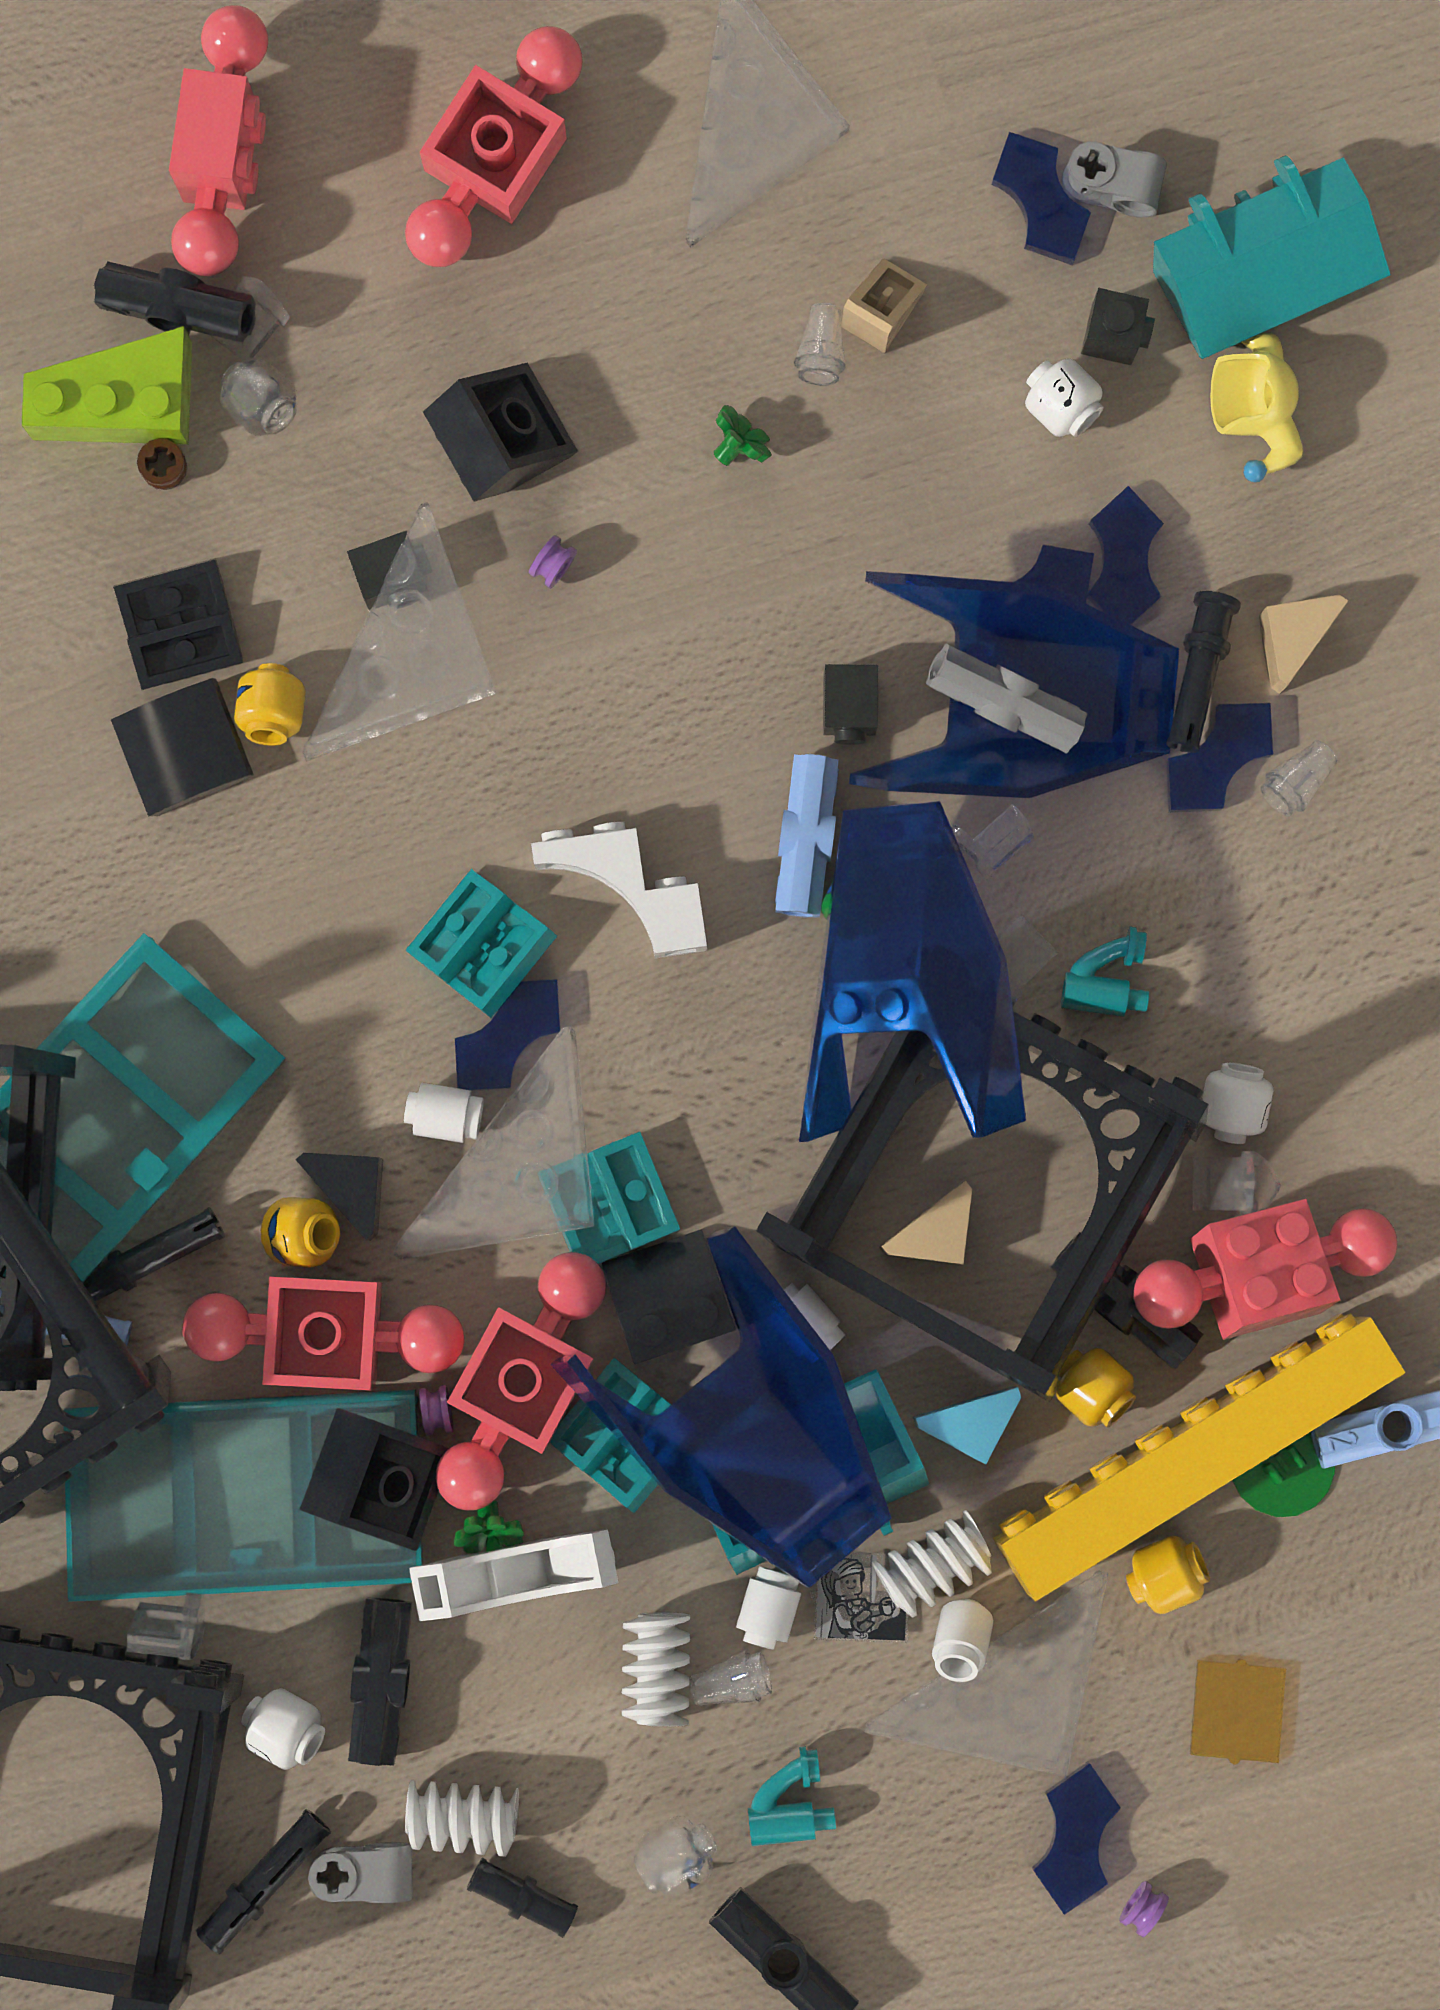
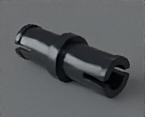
[467,1857,578,1938]

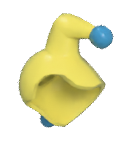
[1210,332,1303,483]

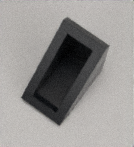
[295,1153,383,1241]

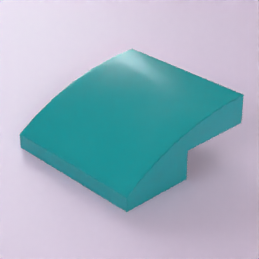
[405,869,557,1018]
[538,1131,680,1264]
[550,1358,702,1513]

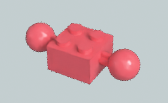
[169,5,268,277]
[405,26,583,267]
[1133,1199,1397,1340]
[436,1252,606,1511]
[182,1276,464,1390]

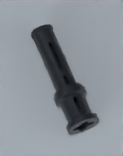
[1166,591,1241,753]

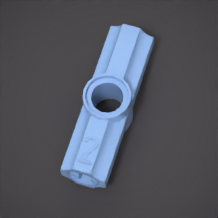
[775,754,839,918]
[1311,1390,1440,1469]

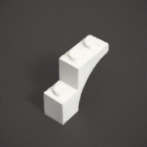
[531,822,707,958]
[409,1529,618,1621]

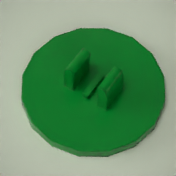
[1232,1432,1335,1517]

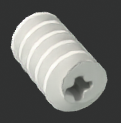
[872,1510,992,1618]
[622,1612,690,1727]
[405,1780,519,1857]

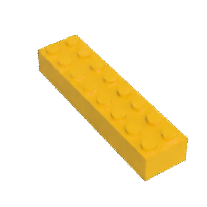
[993,1313,1405,1602]

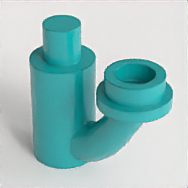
[1061,926,1149,1017]
[748,1746,836,1846]

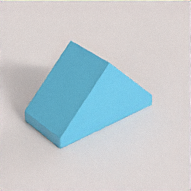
[913,1386,1021,1465]

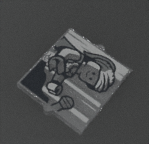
[810,1550,909,1643]

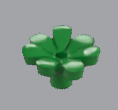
[713,405,772,466]
[454,1500,524,1554]

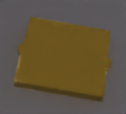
[1189,1659,1286,1765]

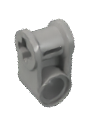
[1062,141,1167,217]
[308,1842,413,1903]

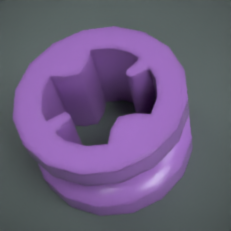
[529,535,577,589]
[419,1385,453,1436]
[1119,1881,1169,1937]

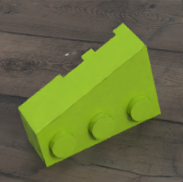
[22,326,192,445]

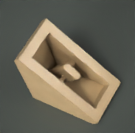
[841,258,927,353]
[1259,595,1348,694]
[879,1181,972,1265]

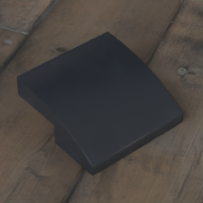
[113,558,244,690]
[111,678,254,817]

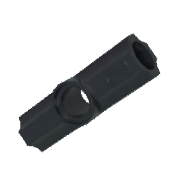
[94,261,256,343]
[1050,1232,1204,1369]
[348,1597,413,1766]
[709,1887,859,2010]

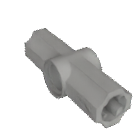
[926,644,1087,753]

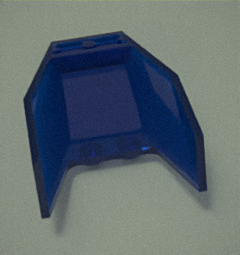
[849,571,1179,798]
[799,801,1026,1142]
[550,1226,892,1588]

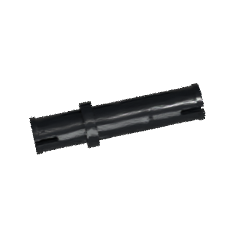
[83,1207,225,1302]
[195,1809,331,1955]

